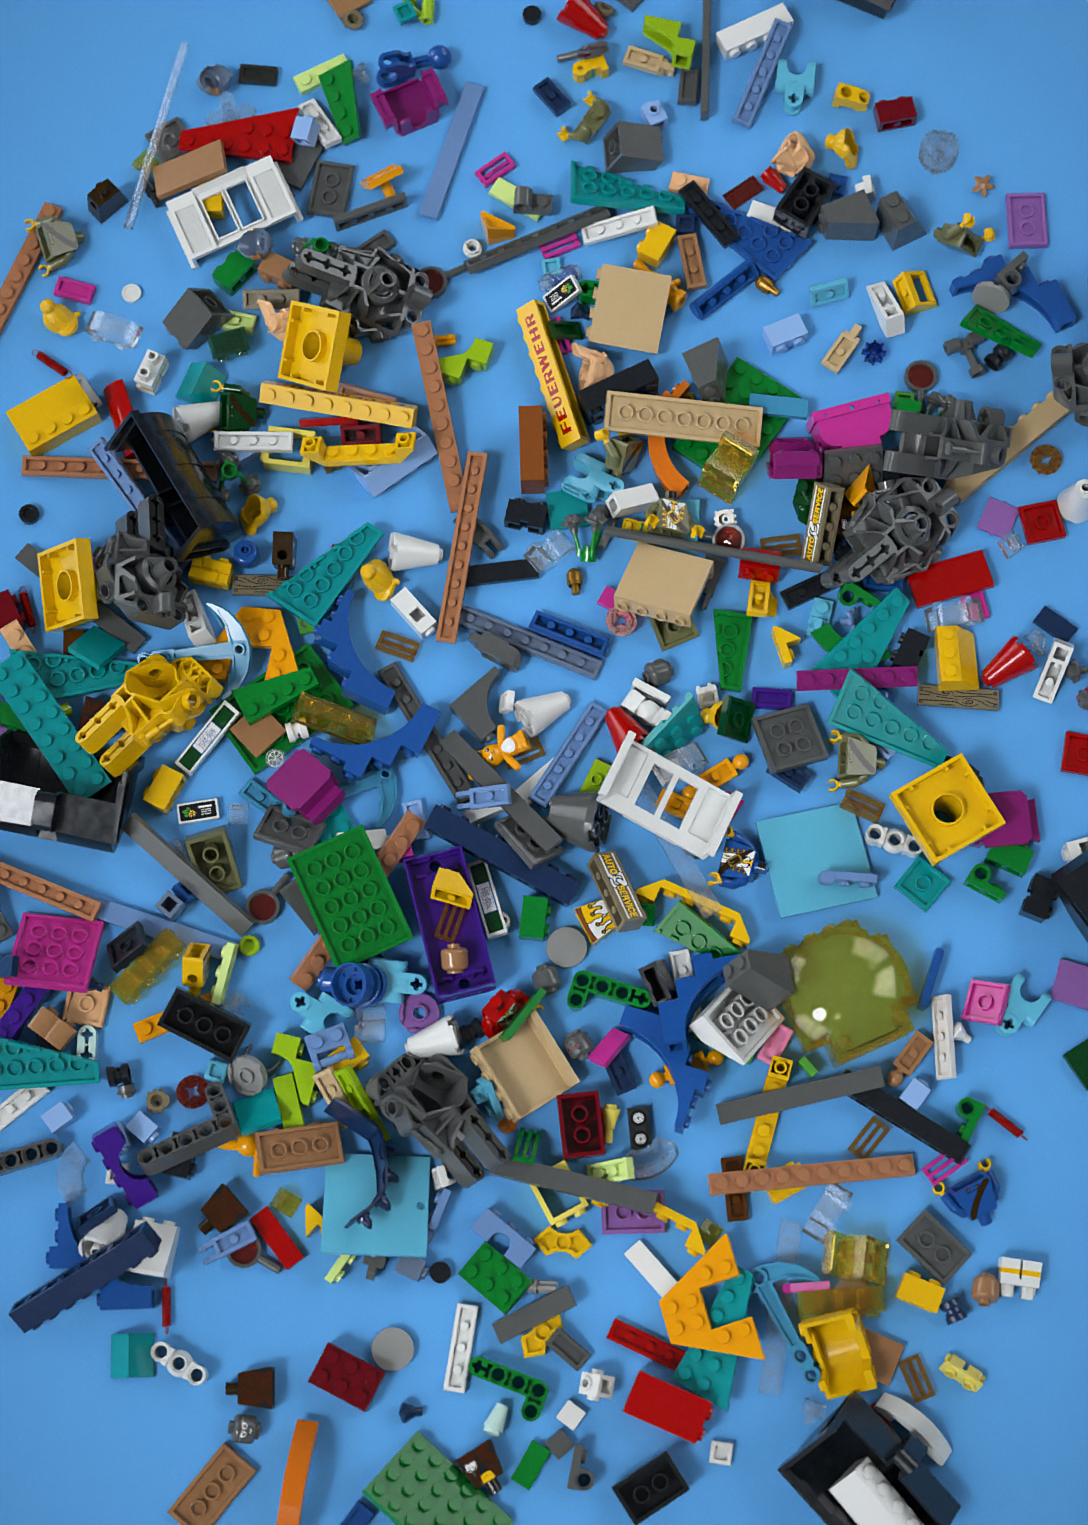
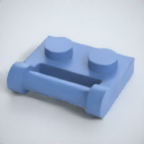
[304,1023,356,1072]

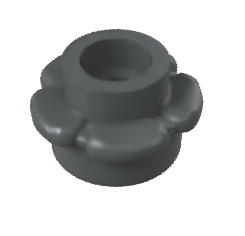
[116,1083,137,1099]

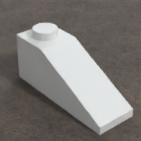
[866,281,905,338]
[183,589,217,646]
[1032,638,1074,704]

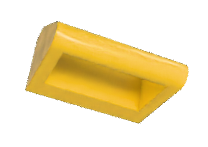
[892,271,938,315]

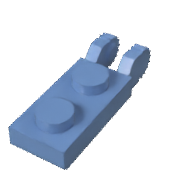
[455,784,512,811]
[817,871,878,888]
[427,1188,452,1245]
[196,1220,259,1265]

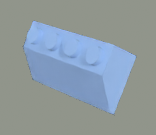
[350,426,438,497]

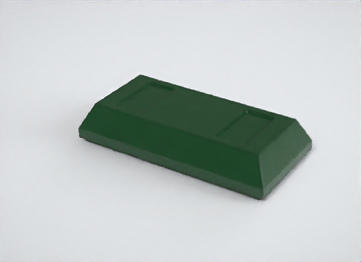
[548,321,584,340]

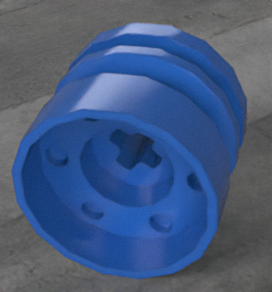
[330,962,387,1007]

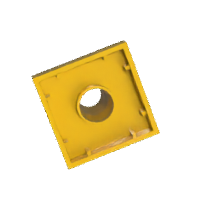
[278,300,362,392]
[37,538,102,632]
[889,753,1006,867]

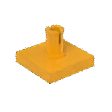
[360,164,404,198]

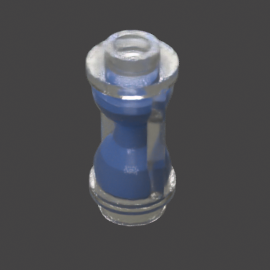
[538,264,583,293]

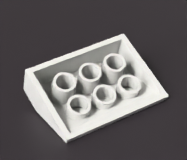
[689,986,785,1065]

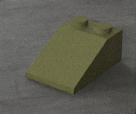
[647,617,699,651]
[185,824,243,893]

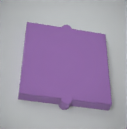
[977,497,1018,540]

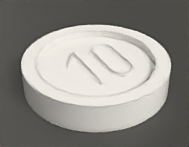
[122,284,142,303]

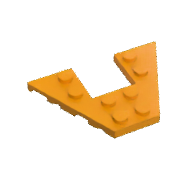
[198,606,299,682]
[659,1234,766,1360]

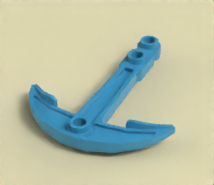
[137,603,252,700]
[281,740,398,829]
[749,1261,821,1384]

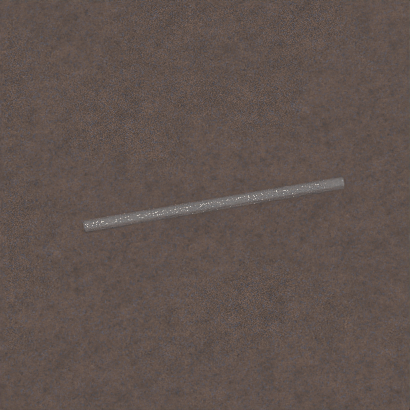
[124,42,189,230]

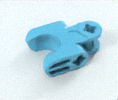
[775,59,816,116]
[561,453,624,503]
[368,957,428,1003]
[995,973,1052,1037]
[290,992,355,1034]

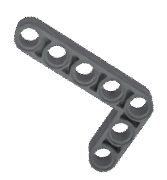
[137,1081,240,1176]
[0,1138,64,1176]

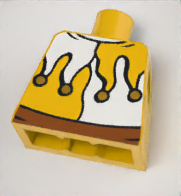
[574,900,616,947]
[182,942,211,995]

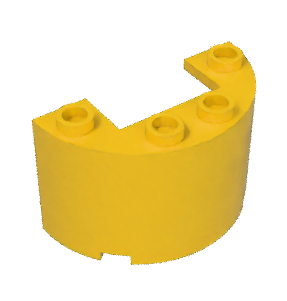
[798,1307,877,1400]

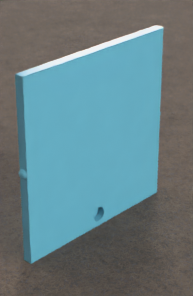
[755,801,878,919]
[320,1154,430,1258]

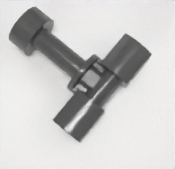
[943,332,986,379]

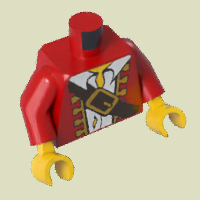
[481,989,544,1039]

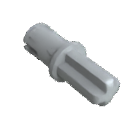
[525,1278,558,1295]

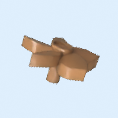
[972,175,995,198]

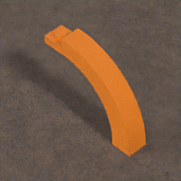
[648,380,690,499]
[276,1419,319,1525]

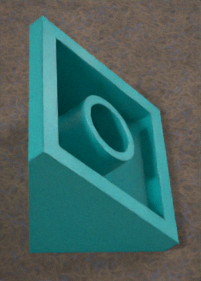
[175,362,227,404]
[111,1333,154,1379]

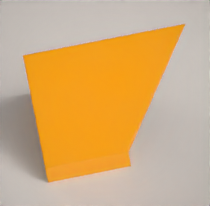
[480,210,516,246]
[844,463,876,508]

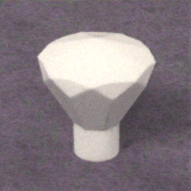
[953,1022,972,1044]

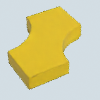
[533,1226,593,1259]
[521,1315,563,1358]

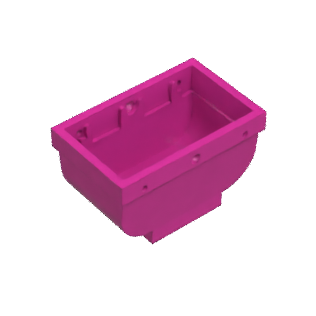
[806,392,891,450]

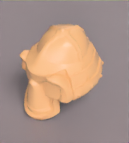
[770,131,815,178]
[257,299,290,342]
[571,342,614,391]

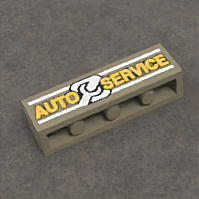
[801,482,845,566]
[587,850,646,933]

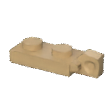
[623,45,676,77]
[821,323,862,374]

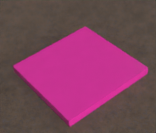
[4,912,105,993]

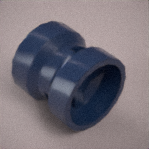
[939,1297,967,1325]

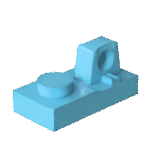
[809,278,849,307]
[805,597,834,638]
[470,1077,505,1122]

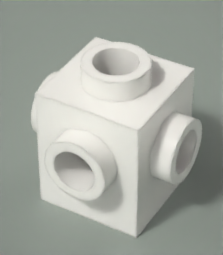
[579,1369,615,1401]

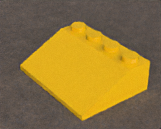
[6,374,102,456]

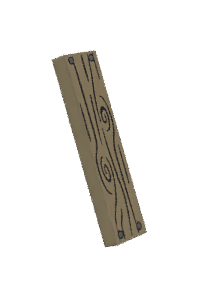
[232,575,293,596]
[917,685,999,711]

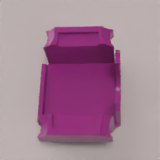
[369,67,449,137]
[766,437,823,479]
[266,749,346,826]
[965,790,1040,849]

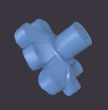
[841,607,861,630]

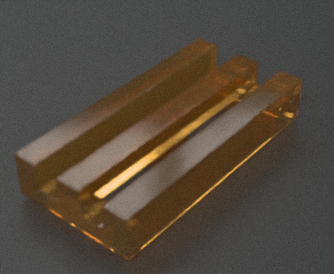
[760,534,802,557]
[375,630,420,663]
[504,736,546,770]
[839,788,885,824]
[434,903,466,943]
[847,1116,890,1159]
[898,1354,935,1403]

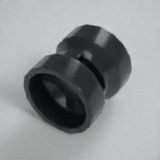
[984,344,1011,372]
[458,1017,486,1045]
[106,1063,132,1088]

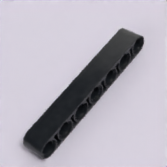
[842,1069,971,1165]

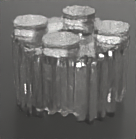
[918,129,959,175]

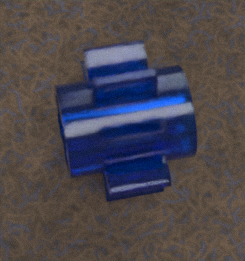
[861,340,887,366]

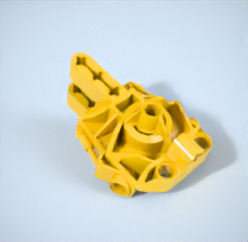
[75,654,225,777]

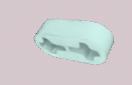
[77,1025,98,1060]

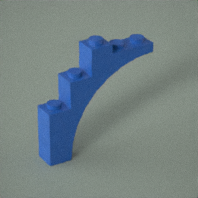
[949,254,1077,333]
[313,589,396,715]
[309,703,441,782]
[658,952,743,1056]
[619,1005,712,1134]
[46,1203,155,1311]

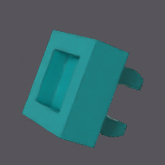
[392,0,418,26]

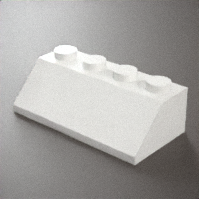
[829,1457,924,1525]

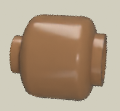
[441,943,469,974]
[971,1273,1000,1307]

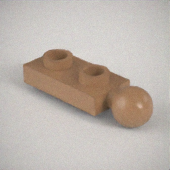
[886,1030,934,1087]

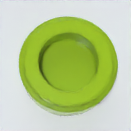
[239,935,260,957]

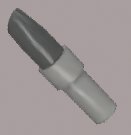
[598,517,619,549]

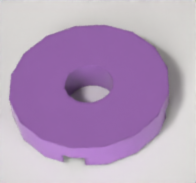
[399,993,440,1034]

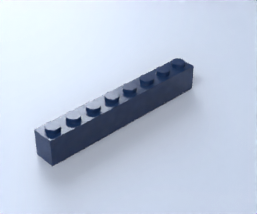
[423,804,580,908]
[8,1221,162,1333]

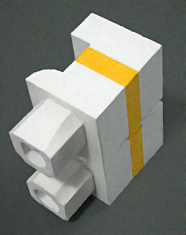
[134,350,170,396]
[997,1257,1042,1300]

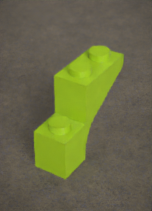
[642,15,696,70]
[439,337,494,386]
[271,1032,318,1107]

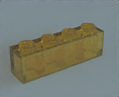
[292,692,377,745]
[108,927,187,1005]
[795,1285,886,1319]

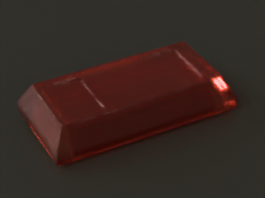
[723,175,764,210]

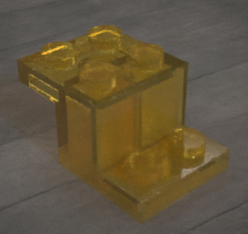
[697,430,759,505]
[822,1230,889,1286]

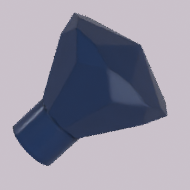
[570,302,590,321]
[88,976,104,992]
[399,1402,423,1423]

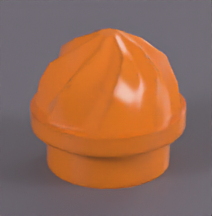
[497,1114,519,1134]

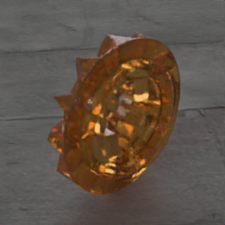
[1029,445,1062,476]

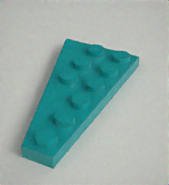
[570,160,685,215]
[266,522,384,628]
[810,587,910,699]
[9,649,137,701]
[827,667,948,768]
[601,692,705,786]
[0,1037,101,1090]
[672,1266,755,1412]

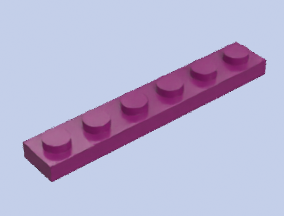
[796,666,918,691]

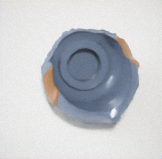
[197,64,233,96]
[237,227,273,261]

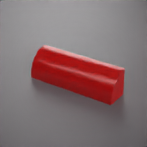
[103,379,136,459]

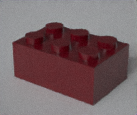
[556,1090,606,1161]
[308,1342,387,1412]

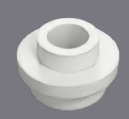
[463,239,482,258]

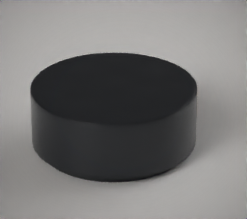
[523,5,541,25]
[19,504,40,525]
[430,1262,451,1284]

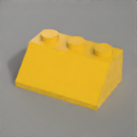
[933,626,979,691]

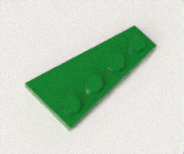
[318,59,362,146]
[959,304,1042,358]
[713,609,753,693]
[231,667,321,726]
[653,900,743,959]

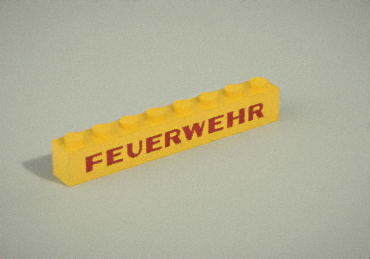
[516,299,591,451]
[259,380,418,428]

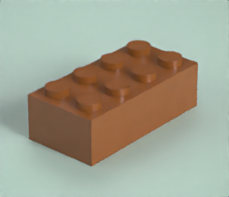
[518,405,549,494]

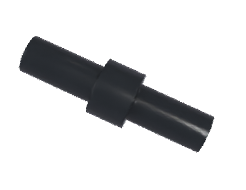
[140,174,162,208]

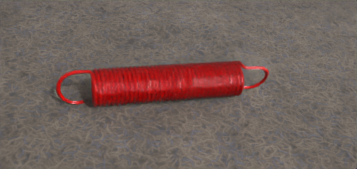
[32,350,72,379]
[19,586,37,634]
[985,1106,1027,1140]
[162,1279,171,1335]

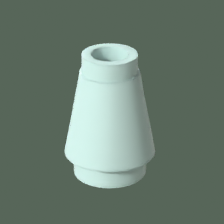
[483,1403,508,1438]

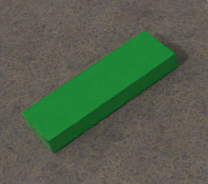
[498,987,547,1042]

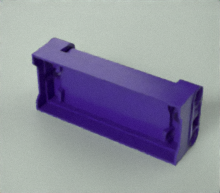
[403,846,496,1003]

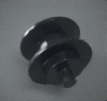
[833,539,849,561]

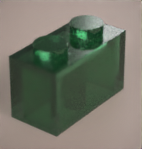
[207,326,251,363]

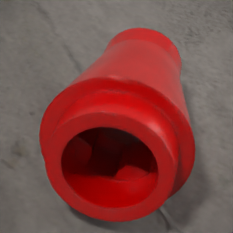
[760,166,788,194]

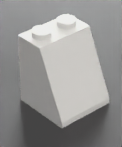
[126,1217,180,1279]

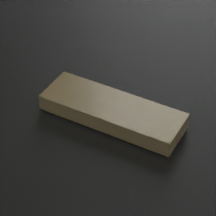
[242,289,301,309]

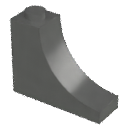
[450,667,501,745]

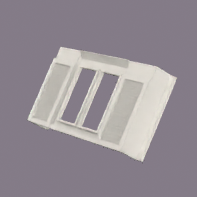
[166,155,304,270]
[596,730,743,860]

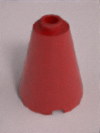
[556,0,610,40]
[981,635,1039,688]
[605,707,649,753]

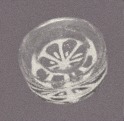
[265,749,286,769]

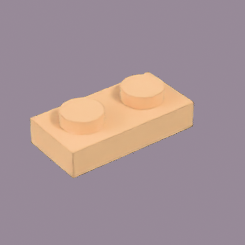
[668,171,710,195]
[0,619,38,653]

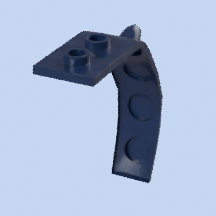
[324,1097,399,1229]

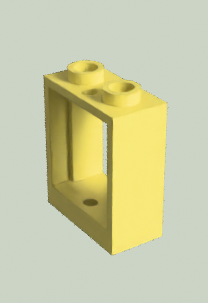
[260,426,317,475]
[529,1160,589,1228]

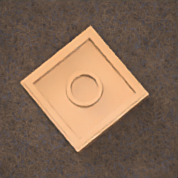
[62,986,112,1029]

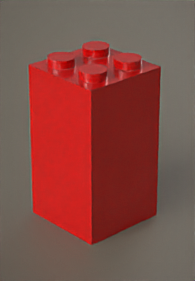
[622,1371,714,1444]

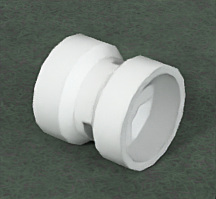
[285,718,310,743]

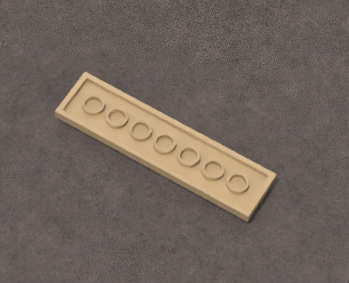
[603,390,763,448]

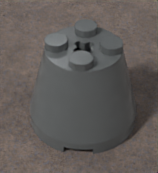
[545,791,612,853]

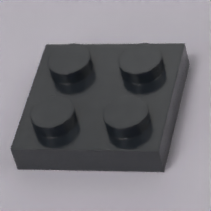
[106,920,148,973]

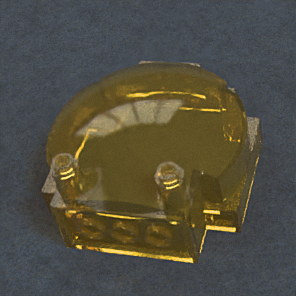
[780,919,919,1069]

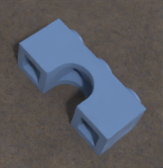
[471,1208,536,1270]

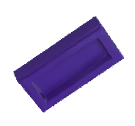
[751,687,793,710]

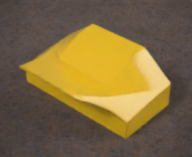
[746,580,778,617]

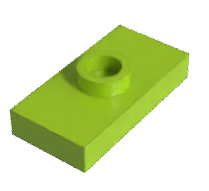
[579,758,611,793]

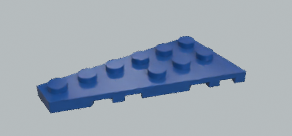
[688,200,812,283]

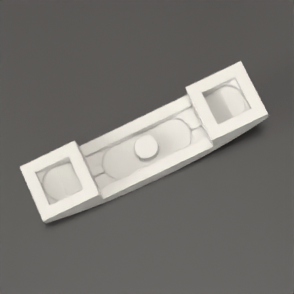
[874,1392,952,1466]

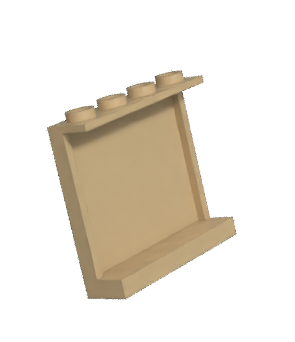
[585,263,672,355]
[614,542,714,628]
[470,1010,580,1123]

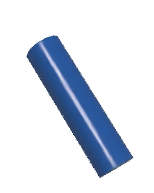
[689,258,760,321]
[528,610,610,659]

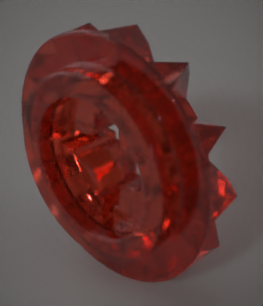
[606,607,638,636]
[176,1075,208,1109]

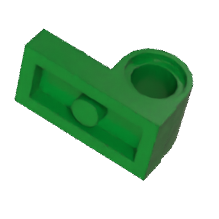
[837,583,880,608]
[963,863,1006,904]
[955,1097,986,1143]

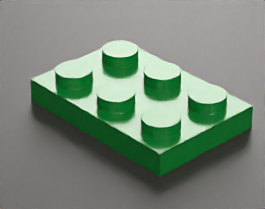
[458,1241,533,1315]

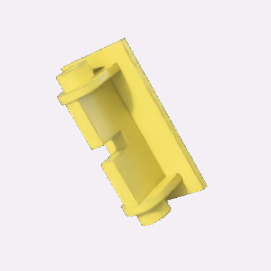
[938,1353,986,1393]

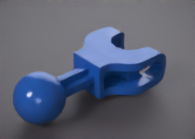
[376,45,452,88]

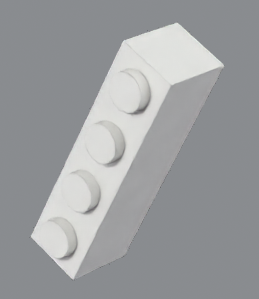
[715,3,793,61]

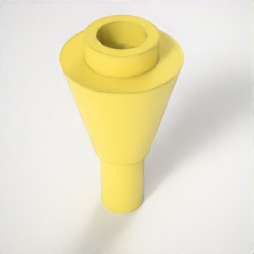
[600,1104,621,1143]

